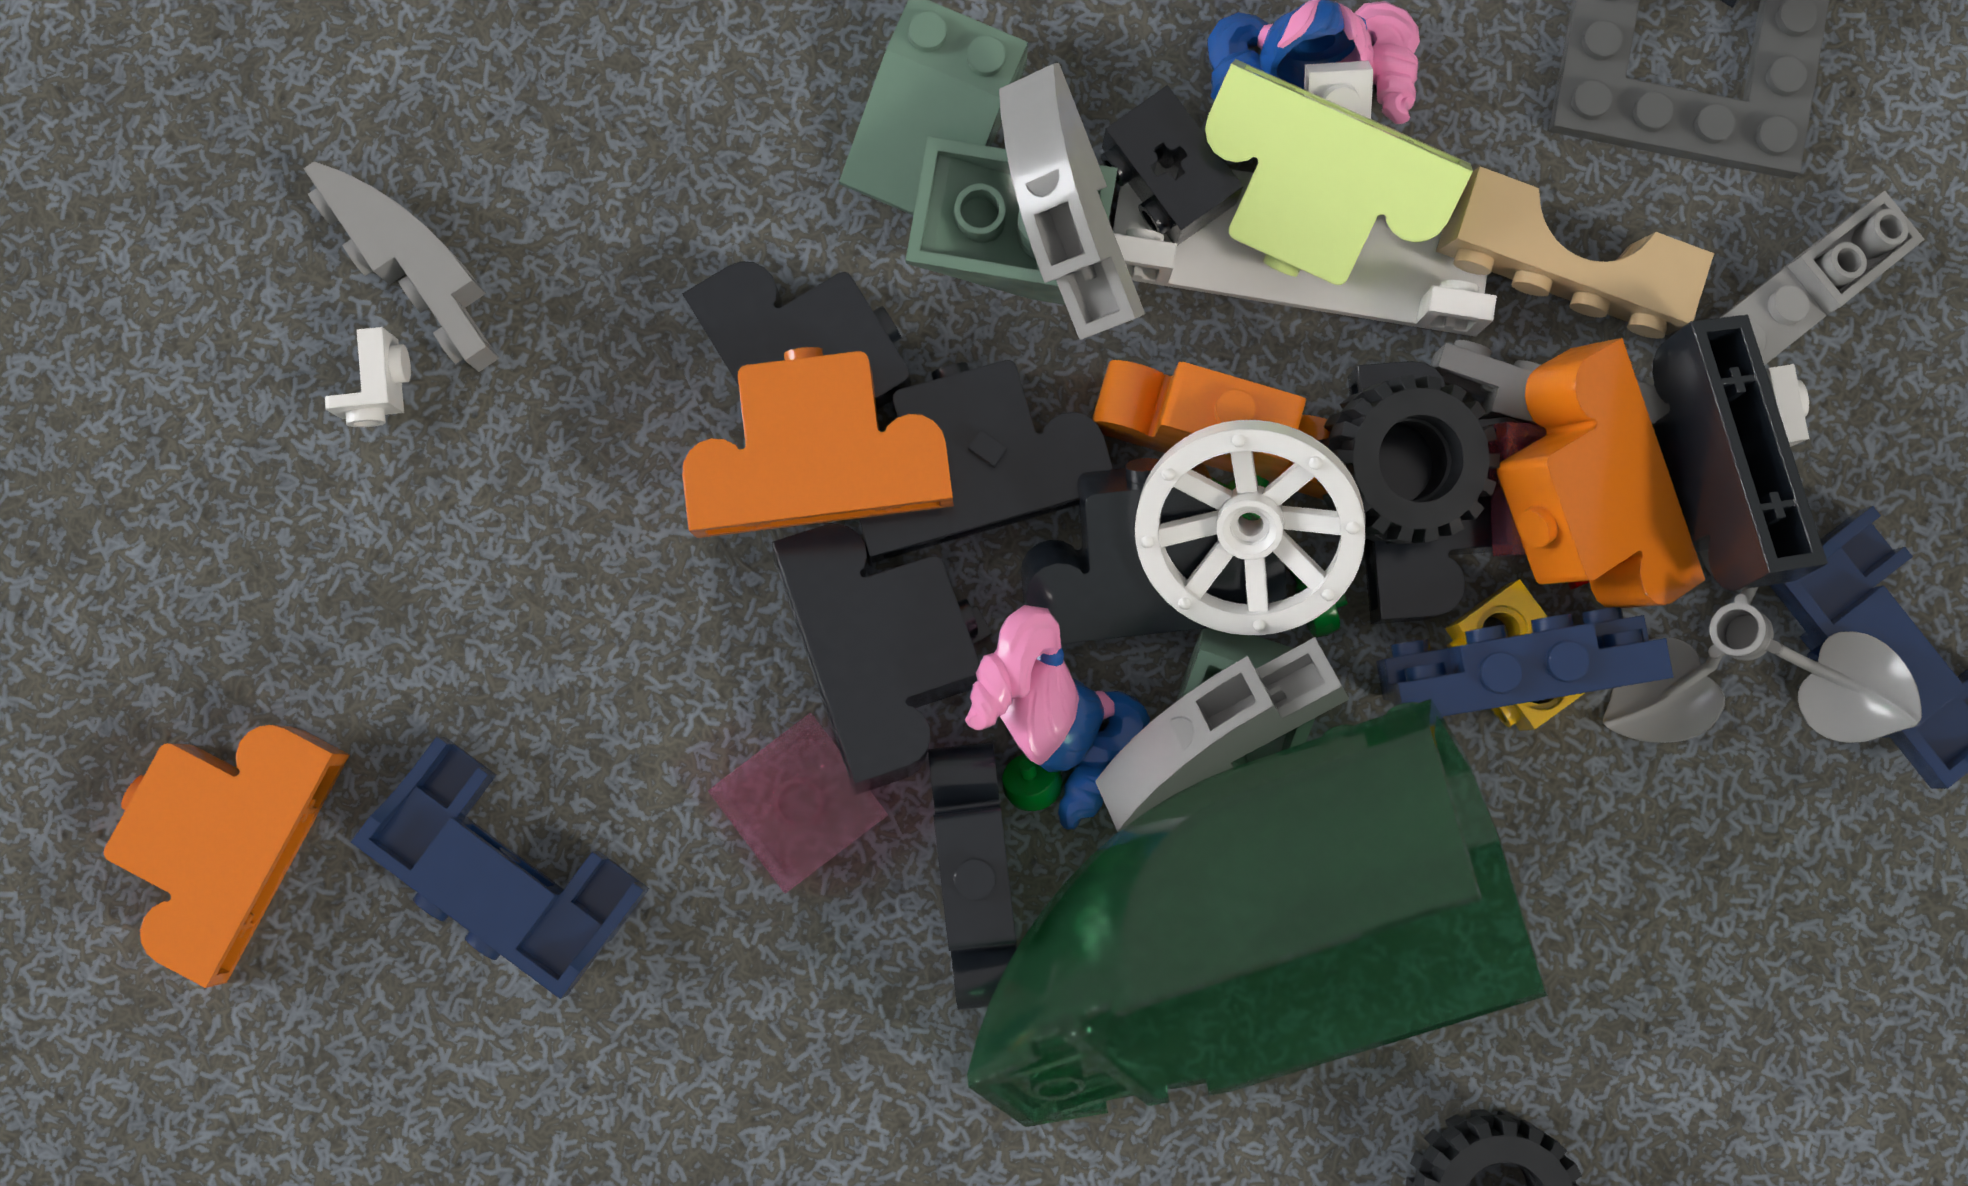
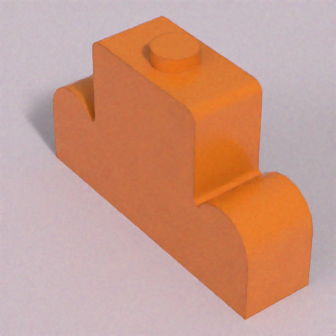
[1497,338,1705,608]
[682,347,954,538]
[1092,360,1330,500]
[104,725,350,988]

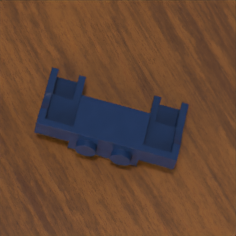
[1769,506,1968,789]
[1376,607,1674,723]
[351,736,650,999]

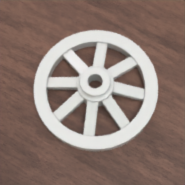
[1135,420,1365,635]

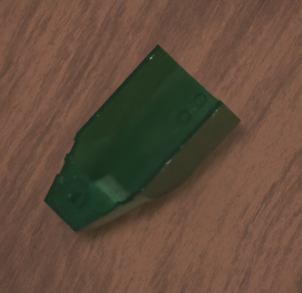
[967,699,1548,1127]

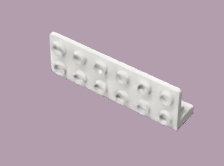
[1113,161,1497,337]

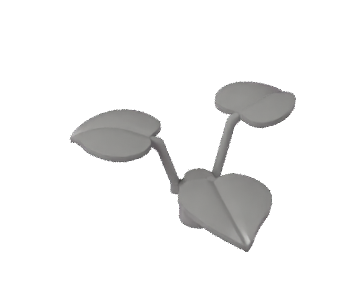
[1603,550,1922,743]

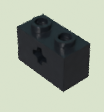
[1101,85,1244,246]

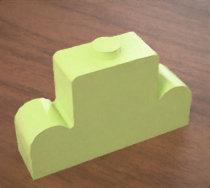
[1205,59,1473,285]

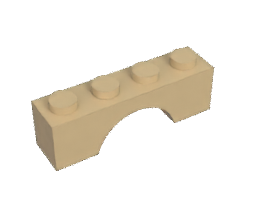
[1436,166,1714,339]

